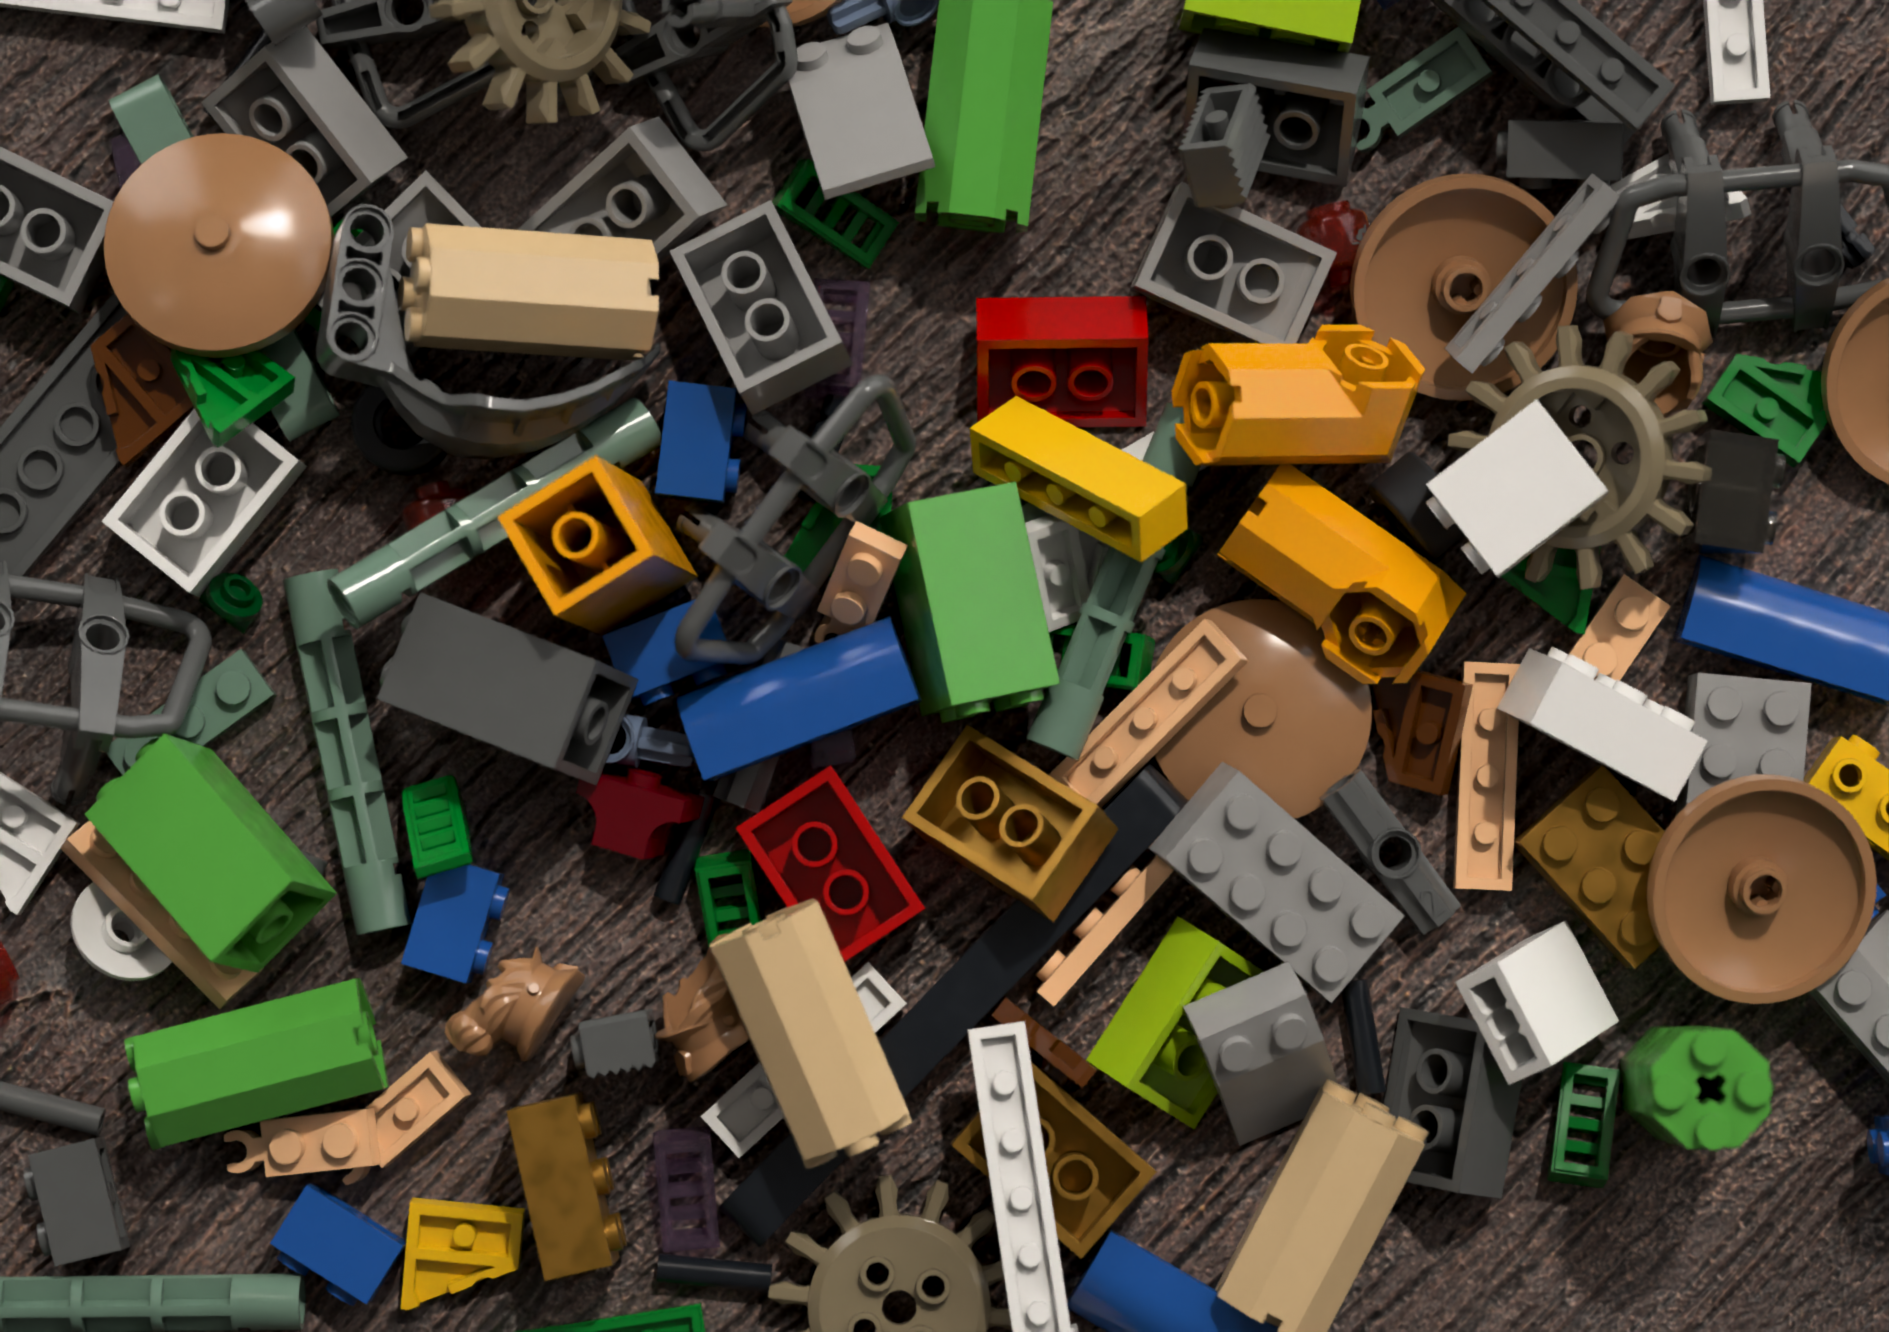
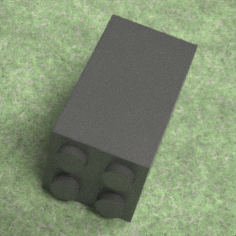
[377,592,639,786]

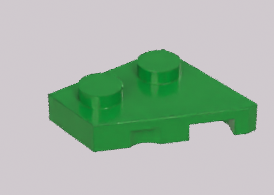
[1701,354,1828,468]

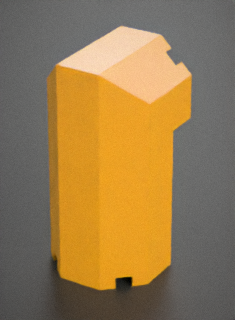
[1171,325,1425,466]
[1216,464,1466,684]

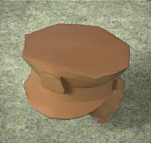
[1603,291,1713,418]
[654,933,749,1082]
[445,946,585,1062]

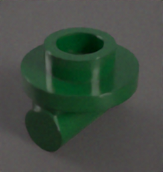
[1154,528,1204,586]
[199,573,263,635]

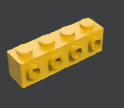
[969,396,1188,563]
[1803,734,1889,861]

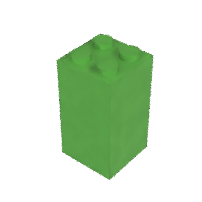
[879,482,1060,723]
[85,733,337,973]

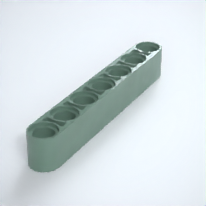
[108,74,340,441]

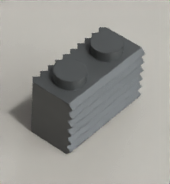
[1178,83,1271,209]
[570,1008,662,1079]

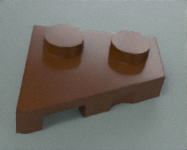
[90,314,194,467]
[991,997,1097,1088]

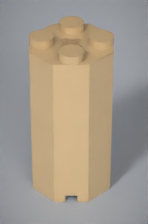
[398,223,659,361]
[709,898,912,1169]
[1215,1079,1429,1332]

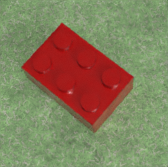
[736,765,926,962]

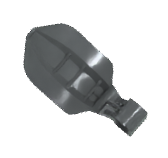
[316,204,660,459]

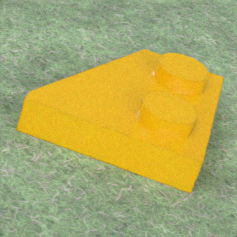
[400,1197,525,1310]

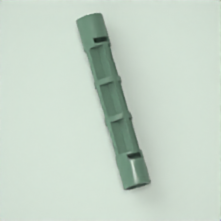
[327,398,662,629]
[1026,403,1201,760]
[283,569,412,936]
[0,1273,306,1332]

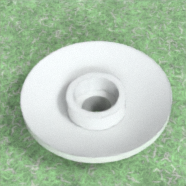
[70,882,172,981]

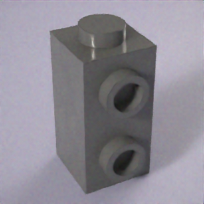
[1496,118,1624,190]

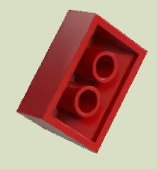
[976,296,1148,427]

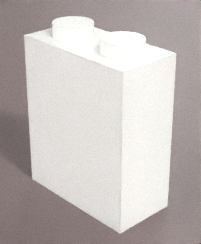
[1425,399,1609,578]
[1455,920,1619,1085]

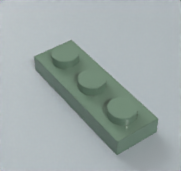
[107,649,276,775]

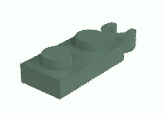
[1356,26,1493,153]

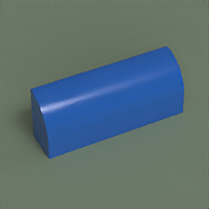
[1673,555,1889,706]
[677,616,922,782]
[1067,1229,1279,1332]

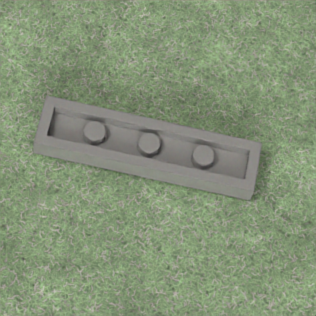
[1445,173,1620,373]

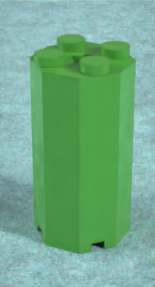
[915,0,1053,233]
[124,978,389,1150]
[1620,1025,1773,1150]

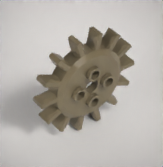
[429,0,651,124]
[1447,325,1712,589]
[768,1173,1012,1332]

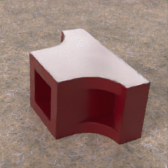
[576,768,704,860]

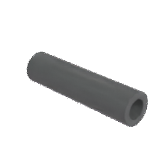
[0,1081,106,1136]

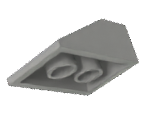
[788,23,935,200]
[517,116,728,262]
[1130,182,1337,343]
[1183,961,1338,1146]

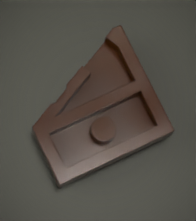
[1372,670,1473,796]

